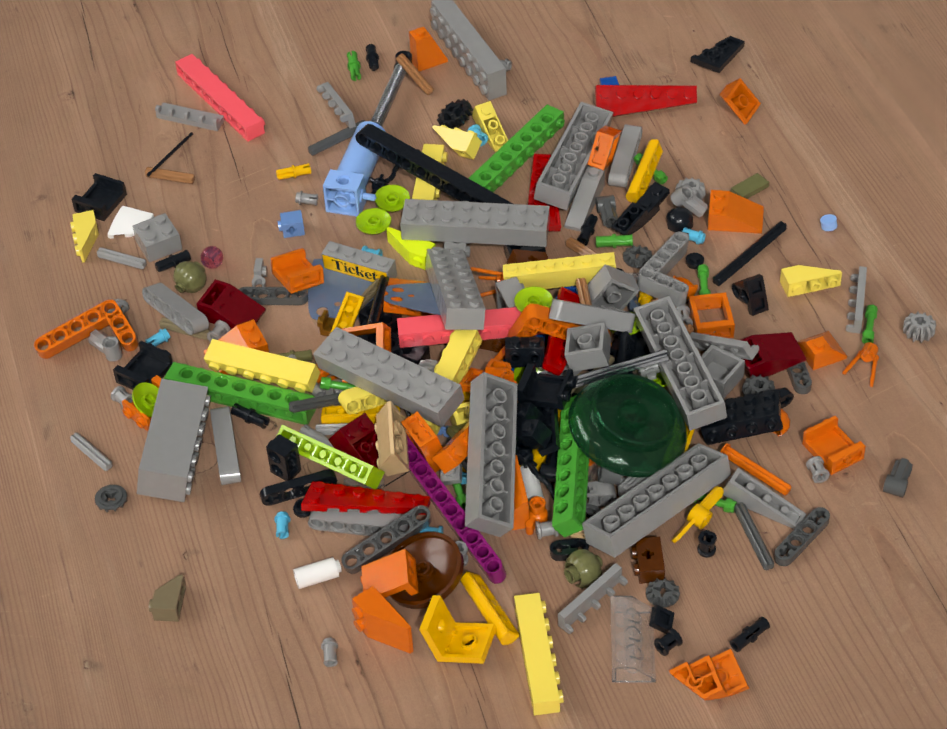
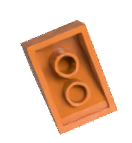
[708,190,764,234]
[204,319,269,375]
[352,586,414,654]

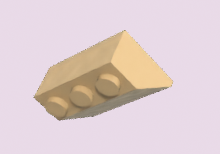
[374,401,409,476]

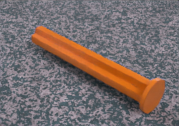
[720,443,792,496]

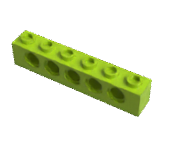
[277,425,385,489]

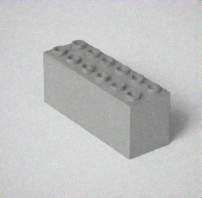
[137,378,211,502]

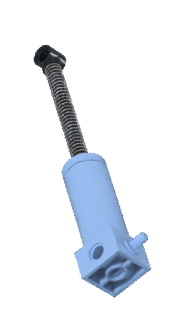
[323,51,412,217]

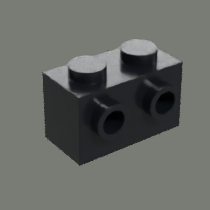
[505,336,545,367]

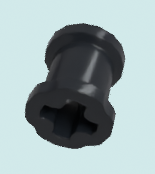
[697,530,717,558]
[654,628,683,656]

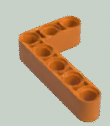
[34,300,139,359]
[507,304,612,345]

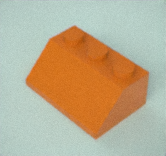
[510,455,529,531]

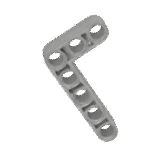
[637,232,689,307]
[549,299,636,333]

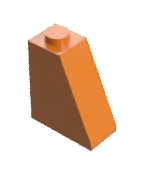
[409,27,448,72]

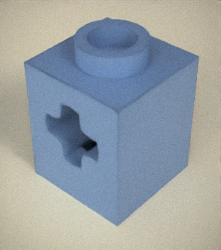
[277,210,305,238]

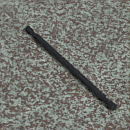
[147,132,193,177]

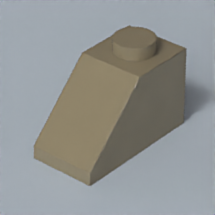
[149,575,186,622]

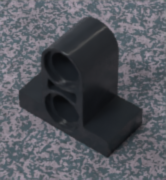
[732,274,769,316]

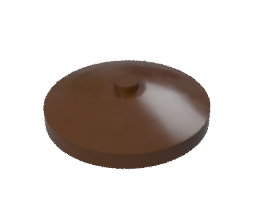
[390,532,464,609]

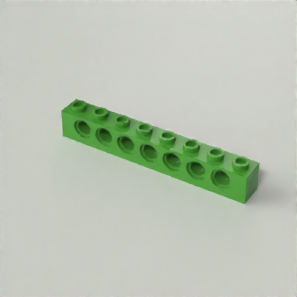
[468,104,565,192]
[164,362,316,425]
[552,394,593,538]

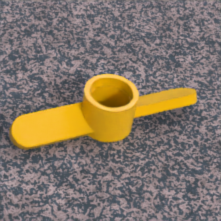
[671,486,724,543]

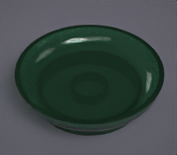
[568,374,687,478]

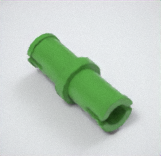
[347,51,361,81]
[596,234,633,248]

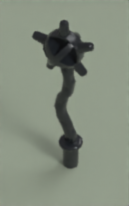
[369,149,421,194]
[516,444,555,500]

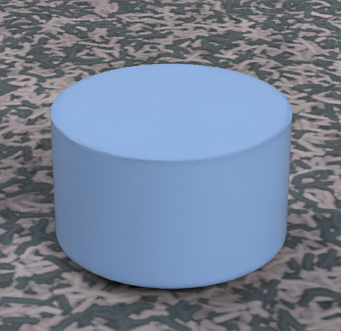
[820,214,838,231]

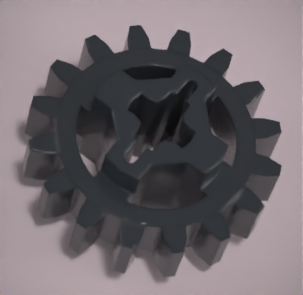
[437,99,473,129]

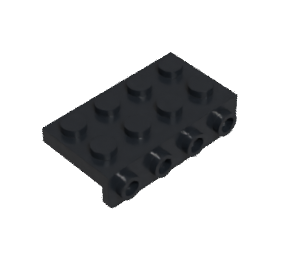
[701,389,783,445]

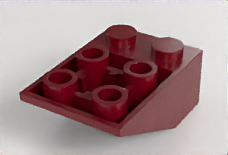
[196,279,266,329]
[741,332,807,378]
[328,413,379,468]

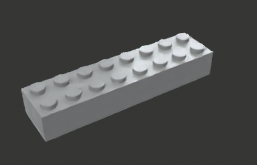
[430,0,507,100]
[534,102,613,210]
[400,199,550,247]
[425,247,486,330]
[633,296,727,431]
[313,327,465,427]
[465,372,517,537]
[582,443,731,557]

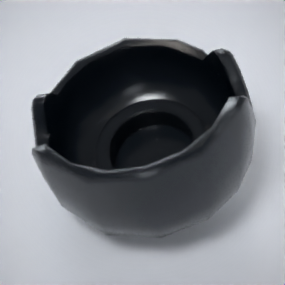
[666,207,693,233]

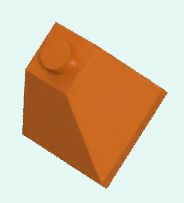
[720,78,761,124]
[797,331,847,370]

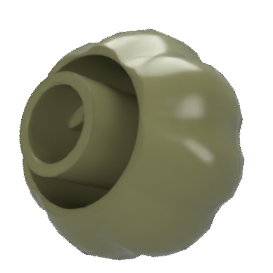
[173,261,206,293]
[564,549,603,588]

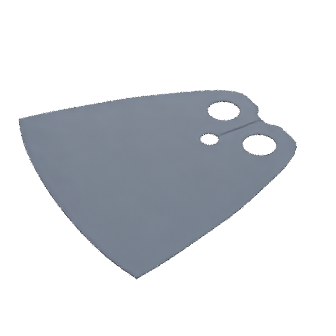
[308,259,396,320]
[384,283,440,315]

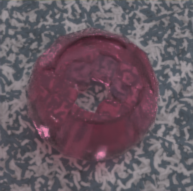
[200,246,223,269]

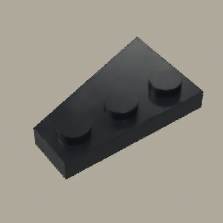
[691,36,745,73]

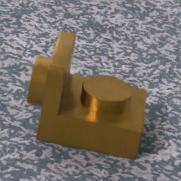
[317,310,336,336]

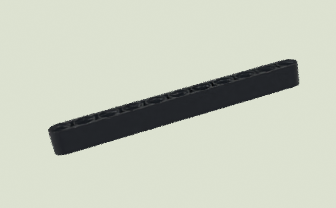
[355,124,513,204]

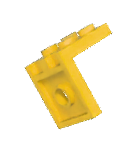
[419,595,496,664]

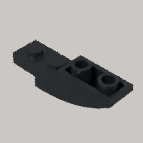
[611,182,670,235]

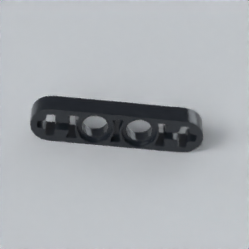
[259,469,338,506]

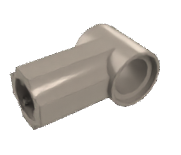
[671,185,708,217]
[88,329,123,361]

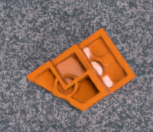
[459,358,517,393]
[669,649,750,700]

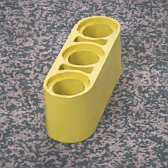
[338,386,388,414]

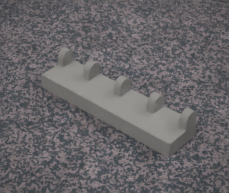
[316,82,356,129]
[155,103,225,131]
[846,266,867,334]
[690,332,759,360]
[558,563,628,634]

